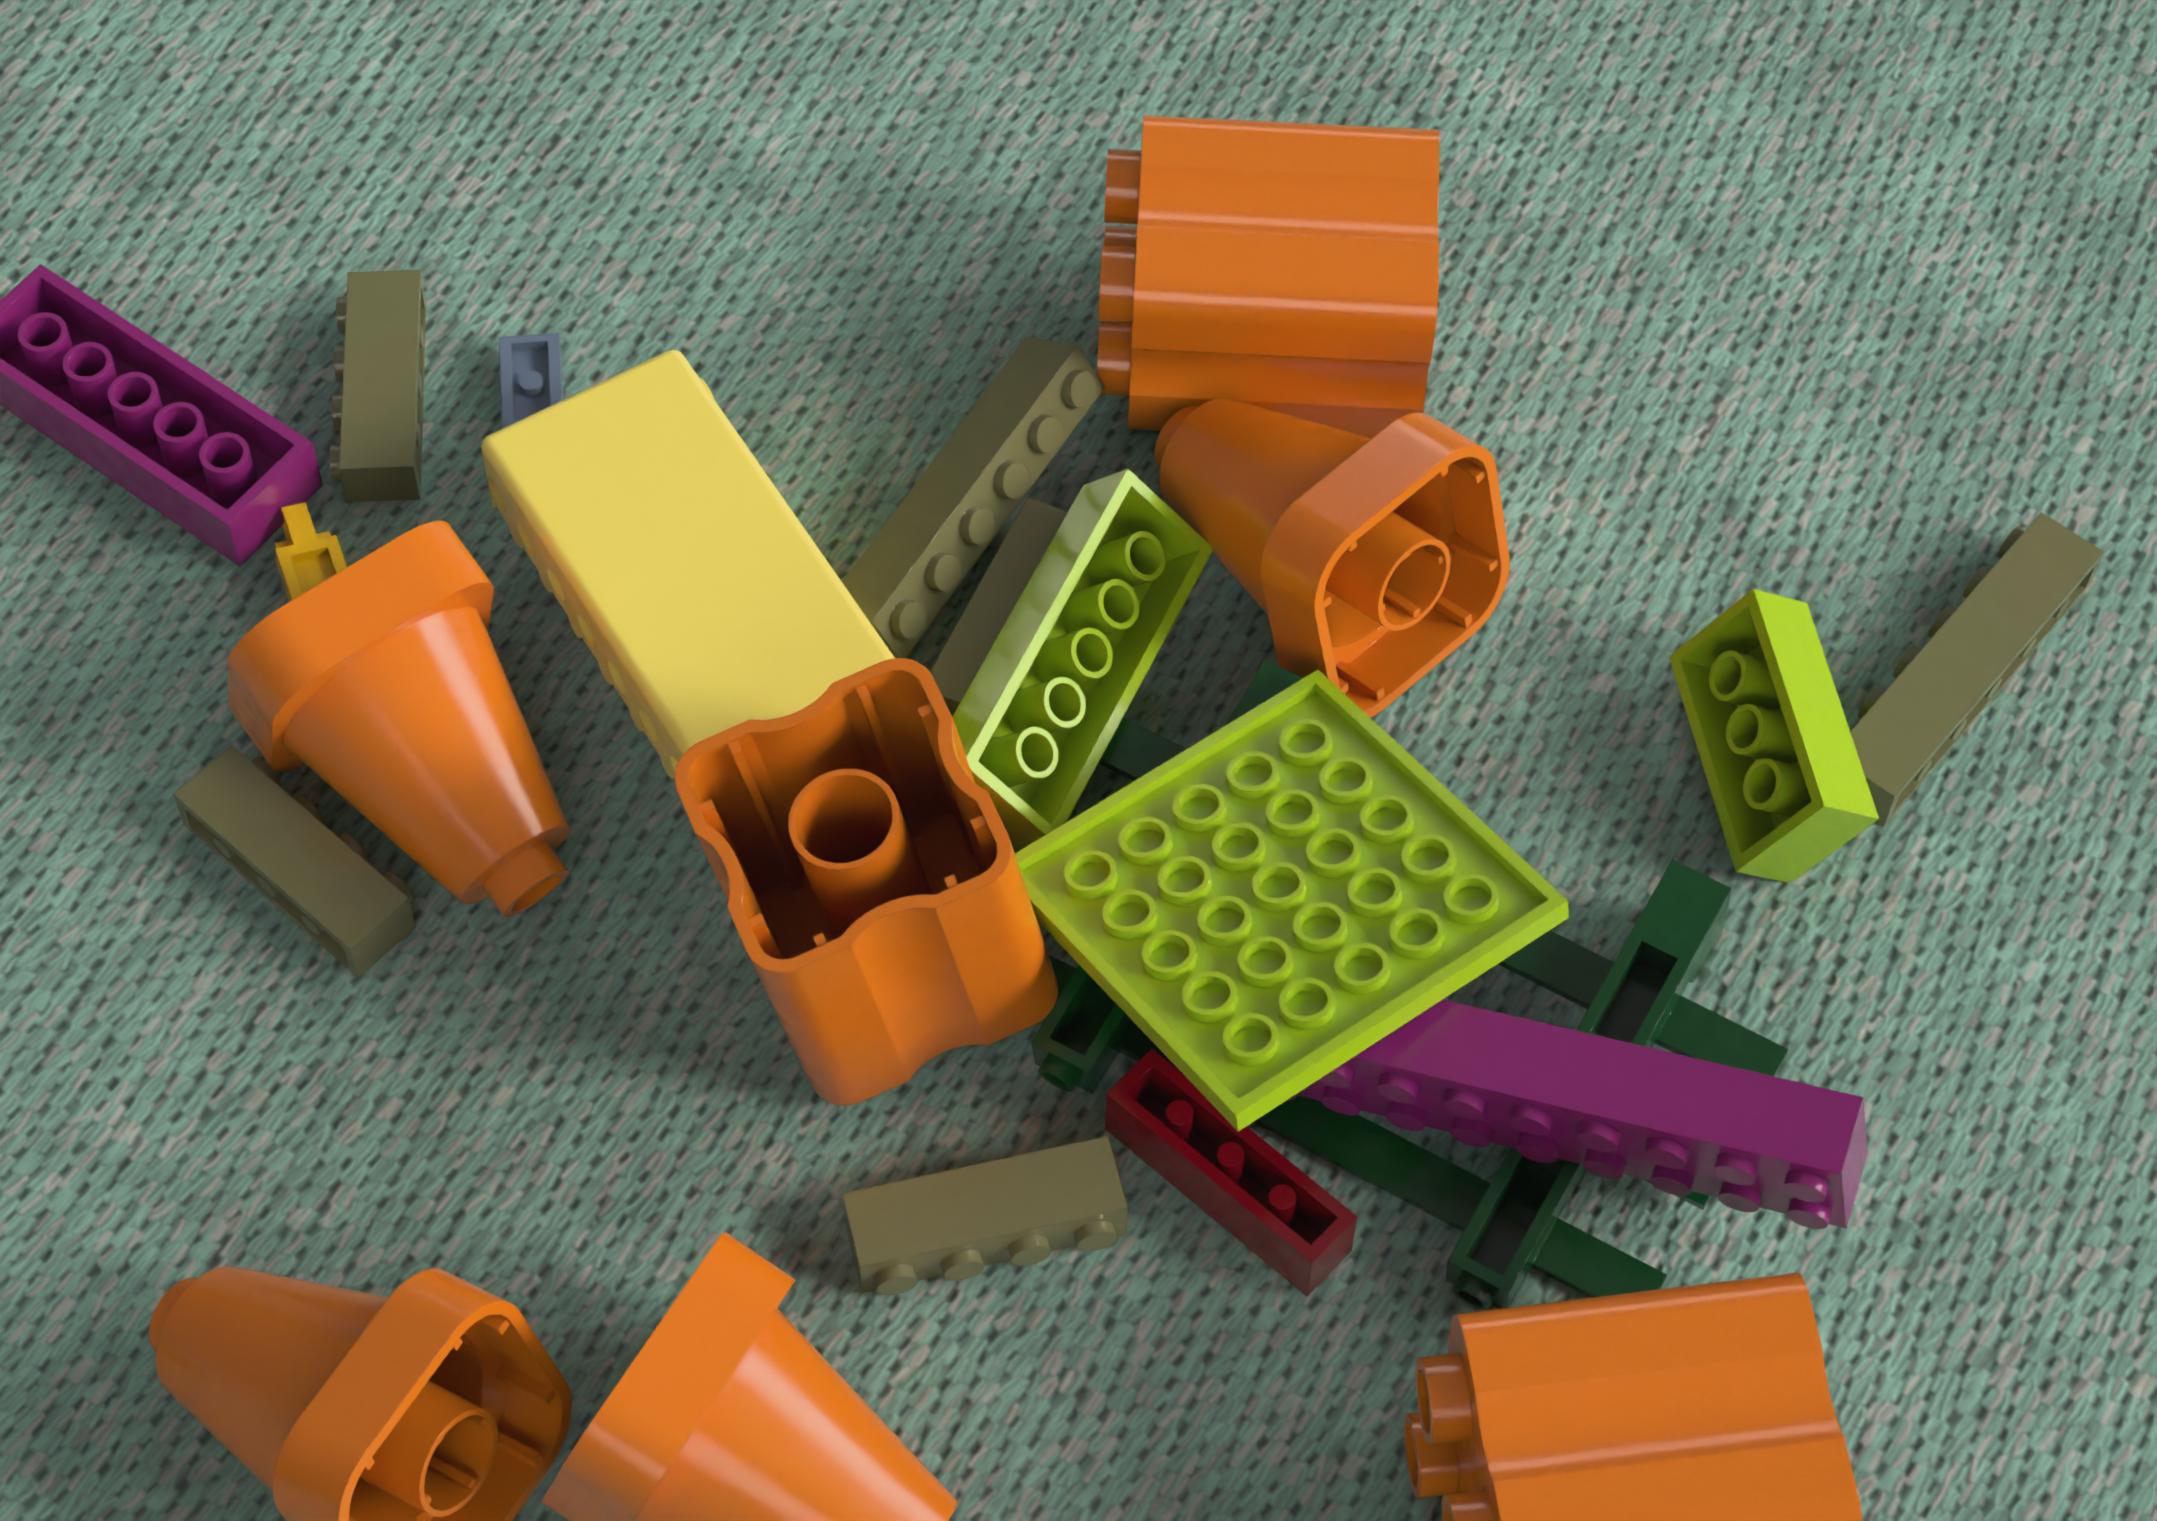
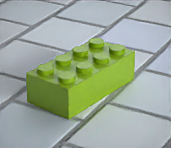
[1669,589,1879,882]

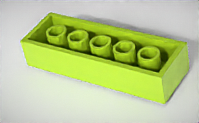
[953,469,1213,853]

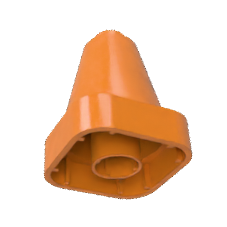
[1154,398,1510,718]
[227,521,570,917]
[541,1231,958,1521]
[149,1266,572,1521]

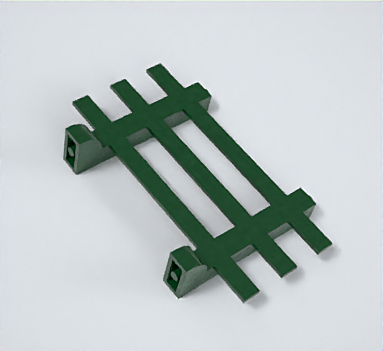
[1031,660,1788,1310]

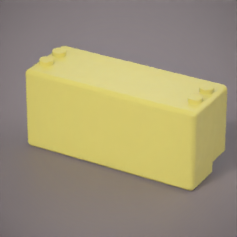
[481,350,895,779]

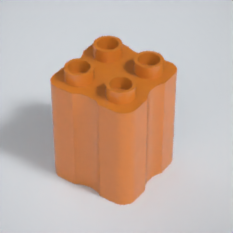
[1097,115,1439,438]
[675,658,1058,1106]
[1403,1272,1863,1521]

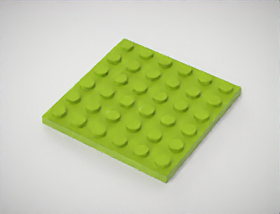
[1015,670,1569,1132]

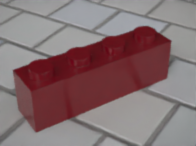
[1105,1049,1357,1297]

